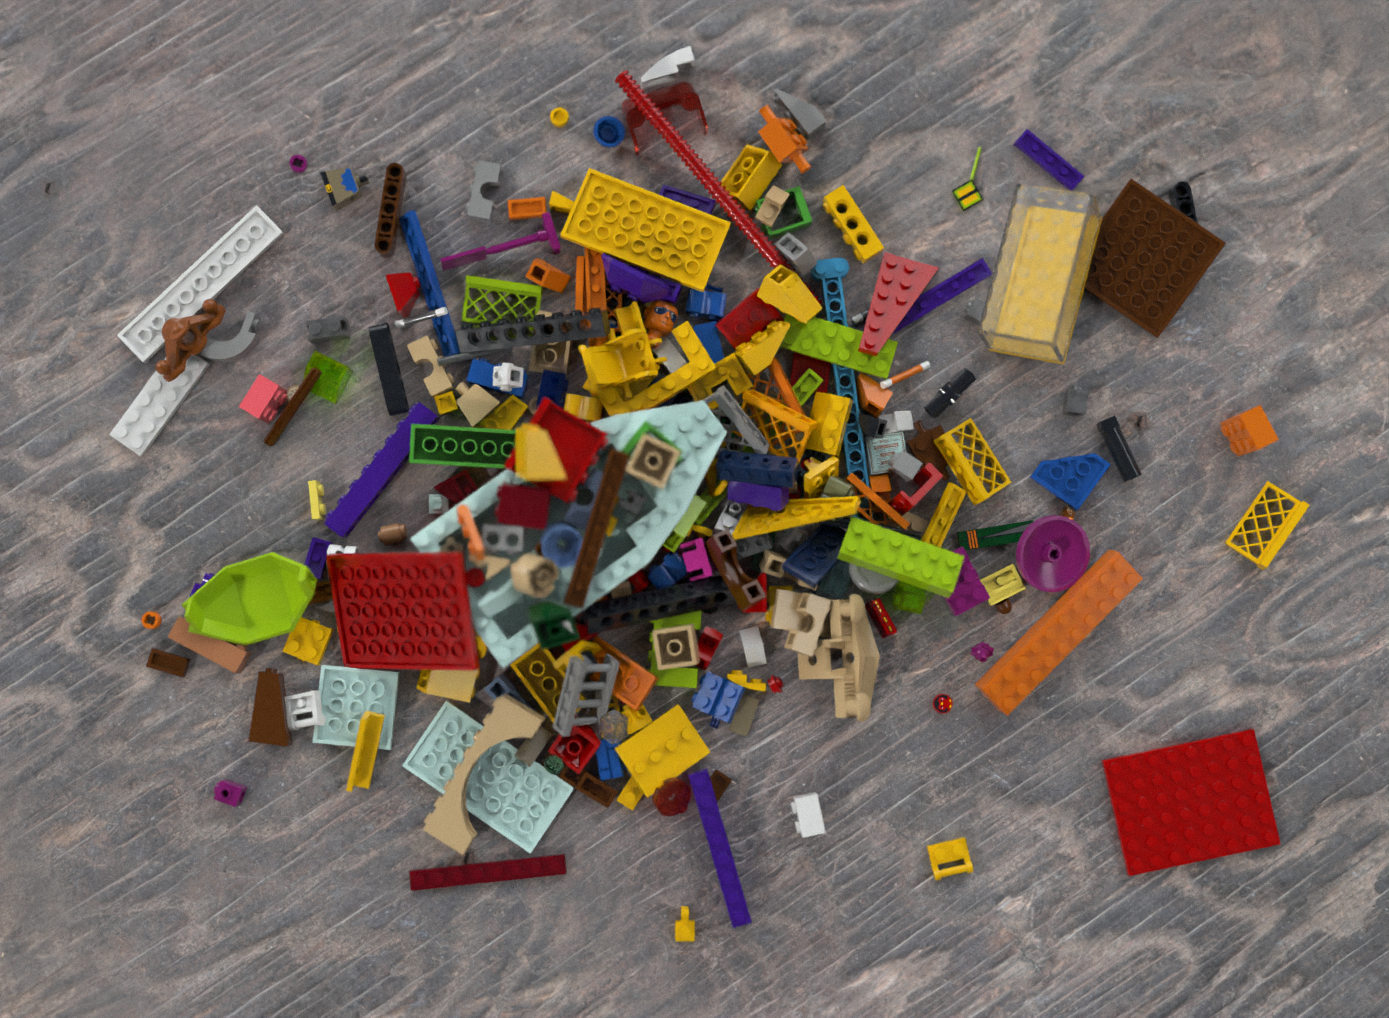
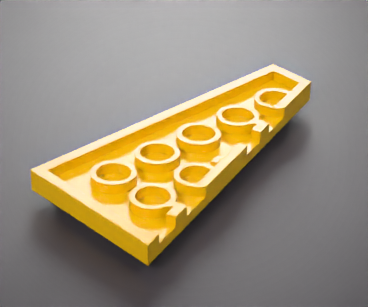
[732,496,861,540]

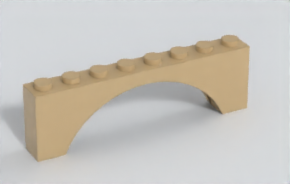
[423,694,545,855]

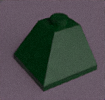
[528,601,580,650]

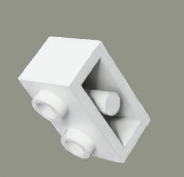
[791,792,826,838]

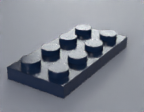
[782,524,846,588]

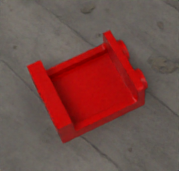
[888,462,943,516]

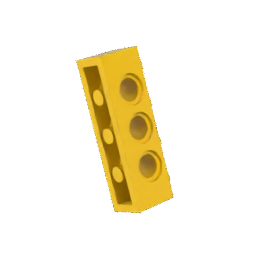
[822,185,884,264]

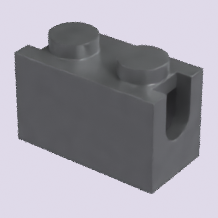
[305,316,350,344]

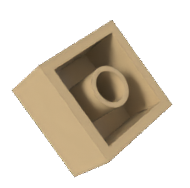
[626,434,681,490]
[652,623,700,670]

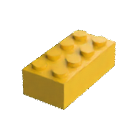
[510,643,587,724]

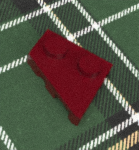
[434,469,478,505]

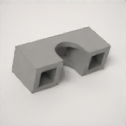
[465,160,503,224]

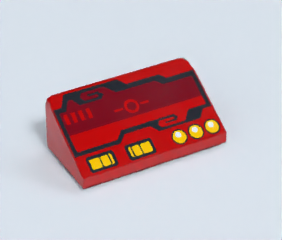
[865,598,897,638]

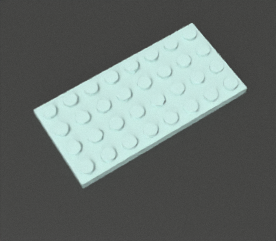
[402,701,575,854]

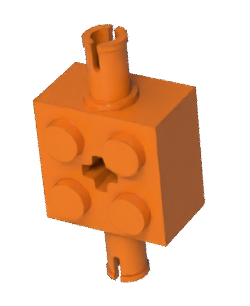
[758,105,812,174]

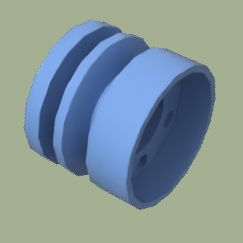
[540,521,583,568]

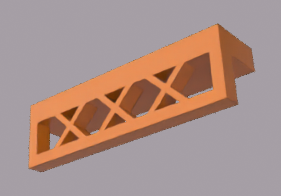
[844,473,910,529]

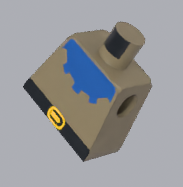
[321,167,370,211]

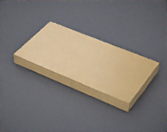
[770,589,835,638]

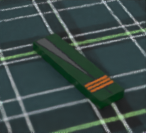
[957,520,1033,550]

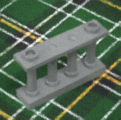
[553,654,619,737]

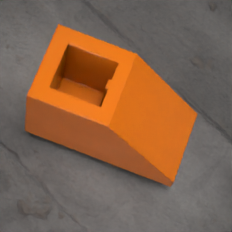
[525,258,571,293]
[855,373,894,417]

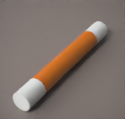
[880,361,930,389]

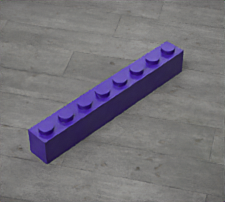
[324,402,440,539]
[688,768,752,928]

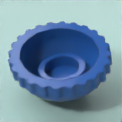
[593,116,625,148]

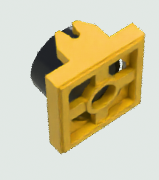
[553,640,601,679]

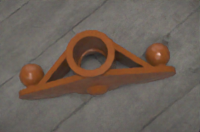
[155,299,226,382]

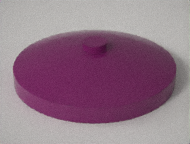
[1016,515,1090,592]

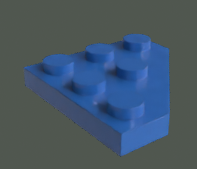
[1029,453,1111,511]

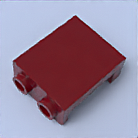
[495,481,552,530]

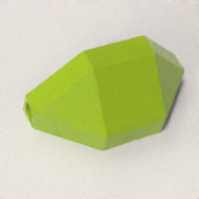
[181,552,317,646]

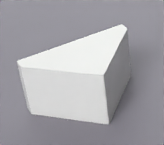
[739,626,767,668]

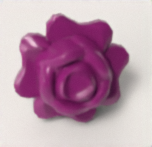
[970,642,994,662]

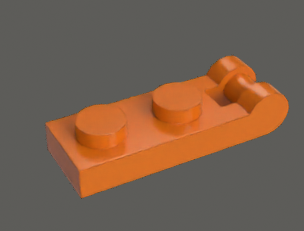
[457,504,485,561]

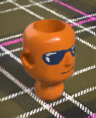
[643,300,678,349]

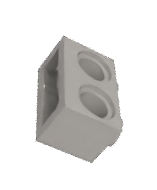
[774,232,817,275]
[887,451,923,482]
[482,525,526,556]

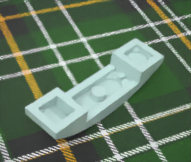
[477,548,539,617]

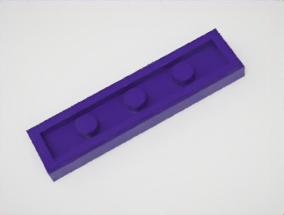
[1014,129,1085,192]

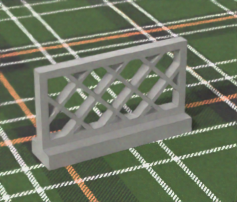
[702,385,770,456]

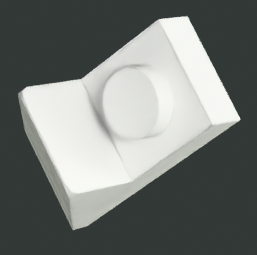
[878,411,914,434]

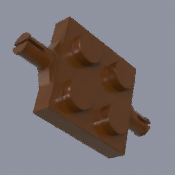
[906,420,950,481]

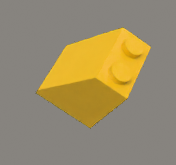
[516,424,566,480]
[416,668,480,703]

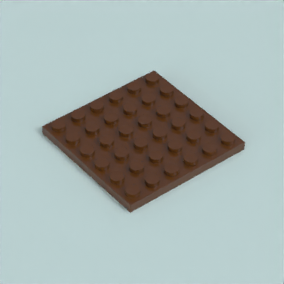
[1084,179,1226,338]

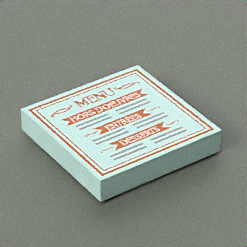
[865,432,907,475]

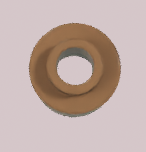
[378,523,408,545]

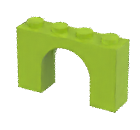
[647,610,701,688]

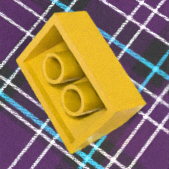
[721,145,782,211]
[805,392,853,457]

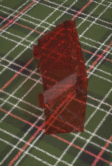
[622,82,708,156]

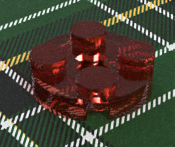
[653,777,691,816]

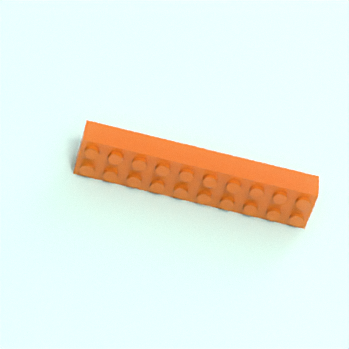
[974,549,1143,716]

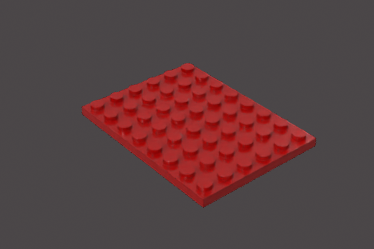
[326,552,480,671]
[1101,729,1281,876]

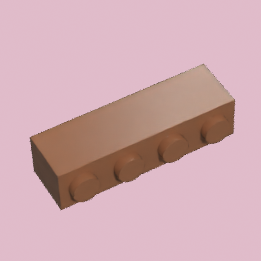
[168,616,252,673]

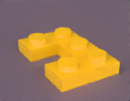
[688,353,753,409]

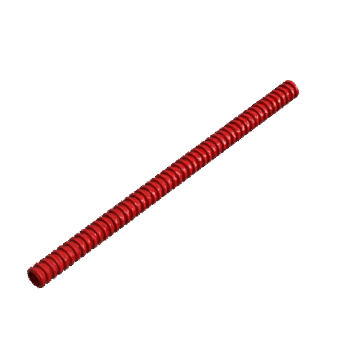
[615,70,822,305]

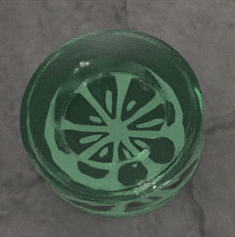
[544,755,564,775]

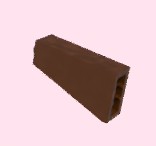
[248,668,293,746]

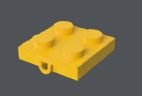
[282,617,334,666]

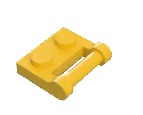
[927,837,973,881]

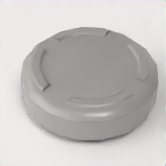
[849,563,899,594]

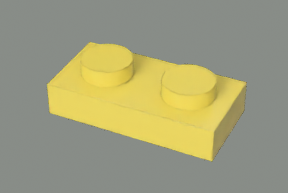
[308,480,326,521]

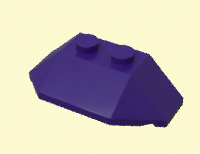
[601,253,671,304]

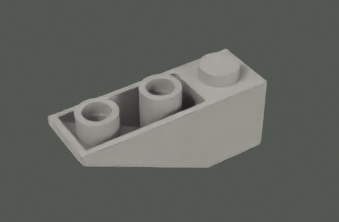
[773,89,826,140]

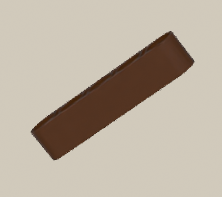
[374,163,406,258]

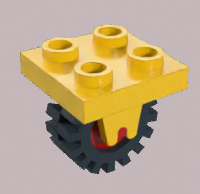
[797,450,839,499]

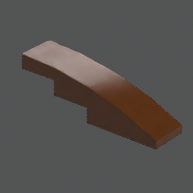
[541,752,618,808]

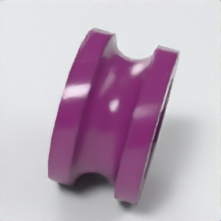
[289,154,308,173]

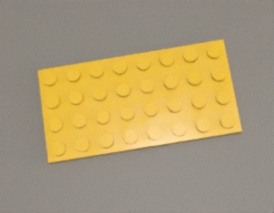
[560,168,731,292]

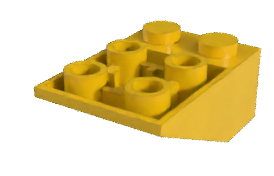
[757,264,822,324]
[734,320,790,375]

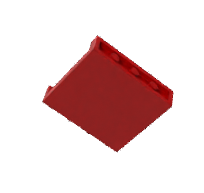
[504,397,609,504]

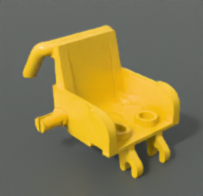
[578,328,667,399]

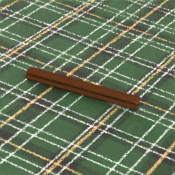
[264,367,322,447]

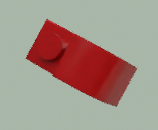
[695,626,723,670]

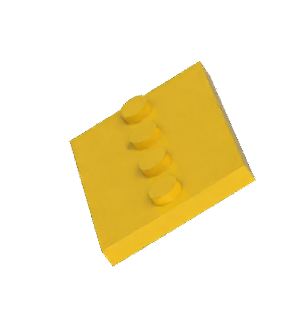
[614,704,710,798]

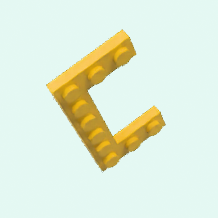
[598,321,717,417]

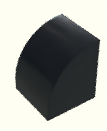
[859,413,888,439]

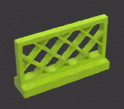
[461,275,544,331]

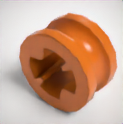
[141,611,162,629]

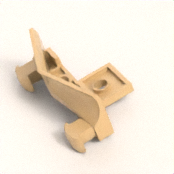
[798,594,880,722]

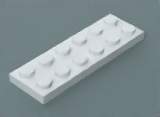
[109,355,210,457]

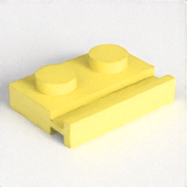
[980,564,1026,606]

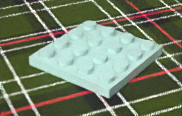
[313,665,400,750]

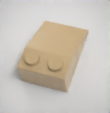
[529,310,574,377]

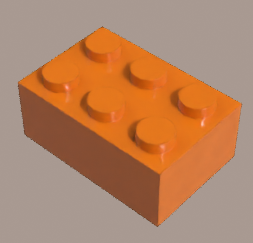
[1220,405,1279,456]

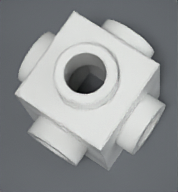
[493,363,524,391]

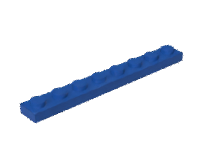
[399,211,460,357]

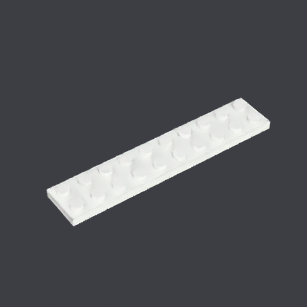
[117,205,284,363]

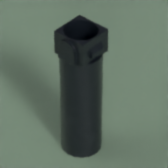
[1096,415,1142,482]

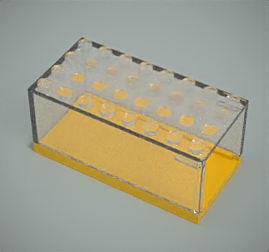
[977,184,1102,365]

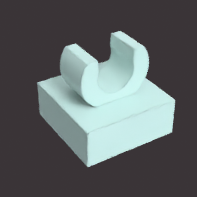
[429,494,449,514]

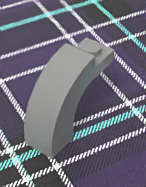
[199,311,261,362]

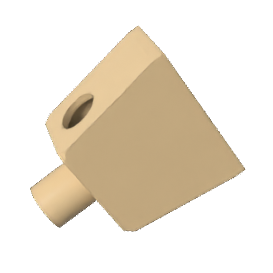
[455,381,501,428]

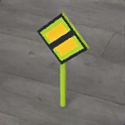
[951,147,984,212]

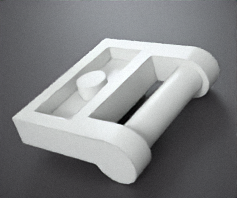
[285,690,326,731]

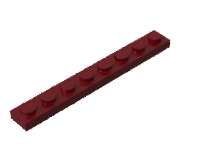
[409,854,567,891]

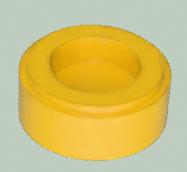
[550,107,569,128]

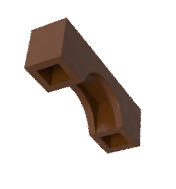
[704,529,767,612]

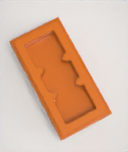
[507,197,547,220]

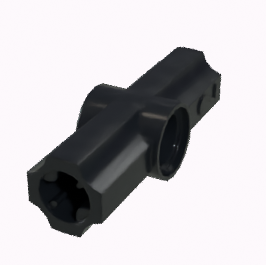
[924,368,976,419]

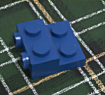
[692,671,746,724]

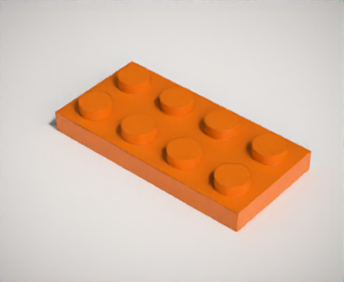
[589,636,658,711]

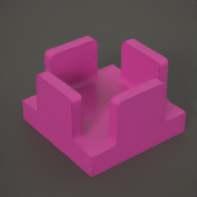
[680,538,713,582]

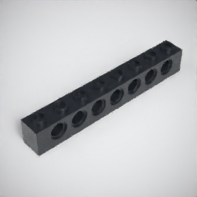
[456,307,611,353]
[583,576,737,635]

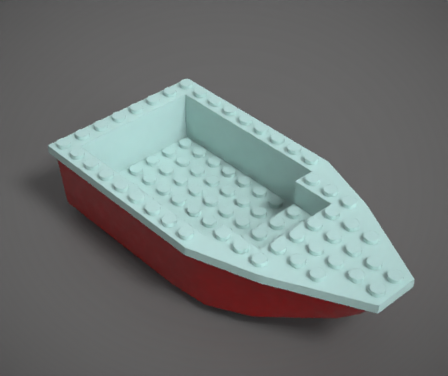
[410,401,727,668]

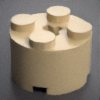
[510,553,558,598]

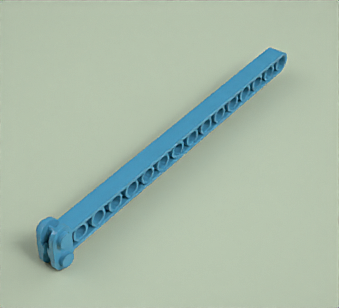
[810,258,874,523]

